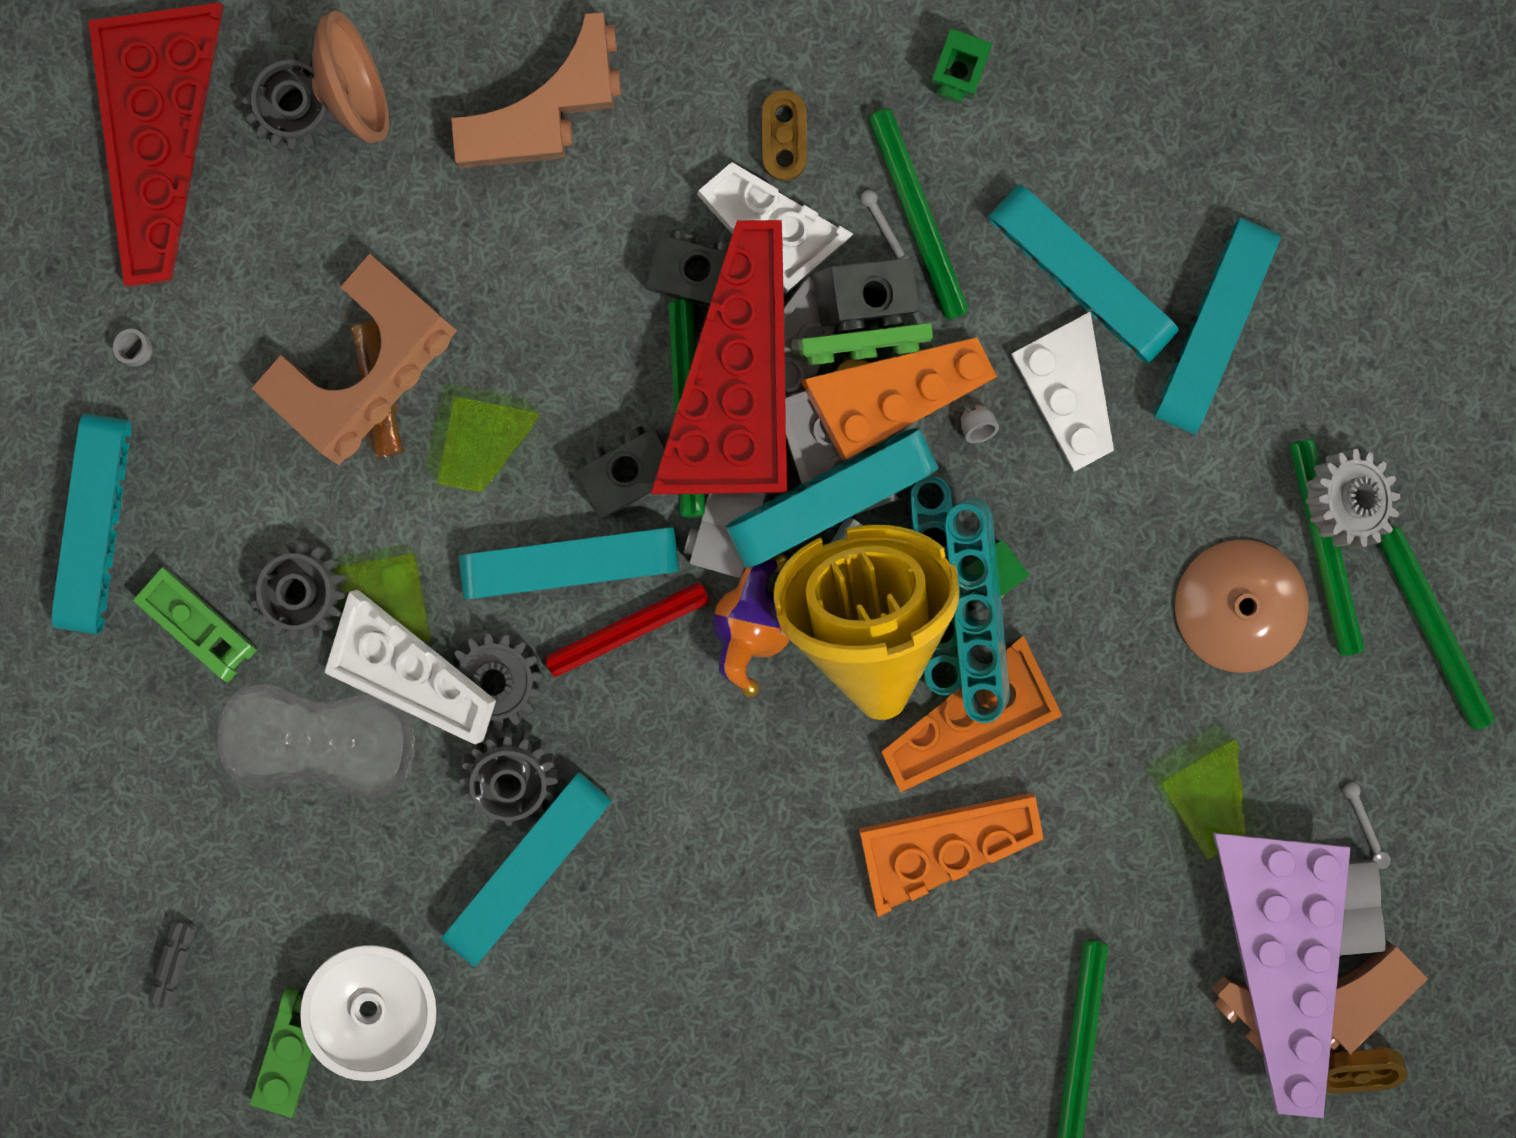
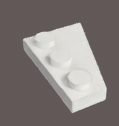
[697,162,853,294]
[1011,312,1114,472]

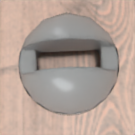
[113,329,153,366]
[960,404,999,443]

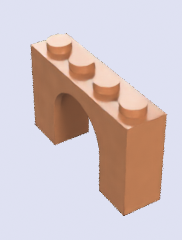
[252,254,457,465]

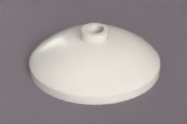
[301,945,436,1081]

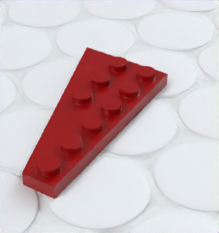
[88,2,224,287]
[650,220,787,495]

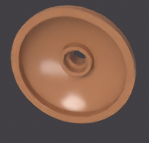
[312,10,389,144]
[1175,540,1309,673]

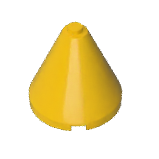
[774,525,959,720]

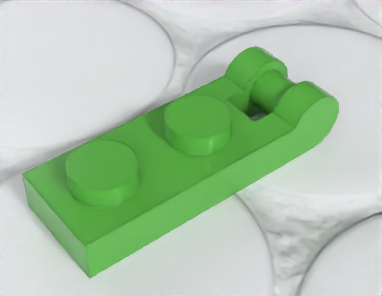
[133,567,258,683]
[250,986,314,1118]

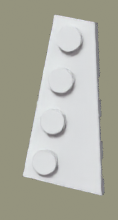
[324,589,496,744]

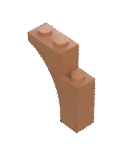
[451,12,622,169]
[1211,941,1428,1055]

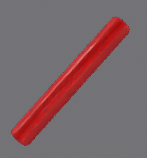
[544,583,709,677]

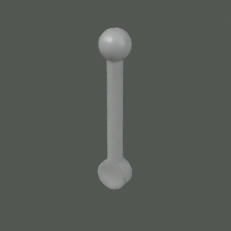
[860,190,909,259]
[1343,782,1391,869]

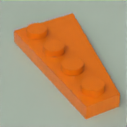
[800,337,998,461]
[882,635,1062,792]
[859,792,1044,917]

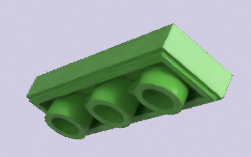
[791,323,933,365]

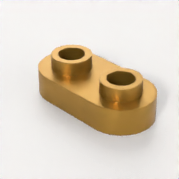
[762,90,807,182]
[1326,1047,1408,1094]

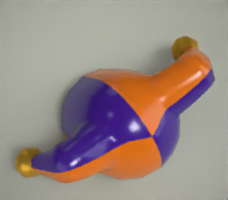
[713,553,790,698]

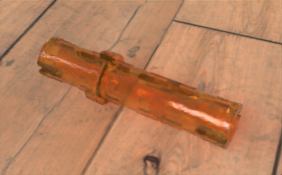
[350,321,404,458]

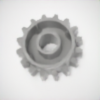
[1306,449,1401,549]

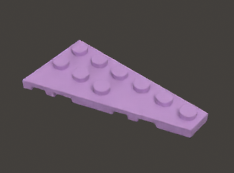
[1212,832,1350,1118]

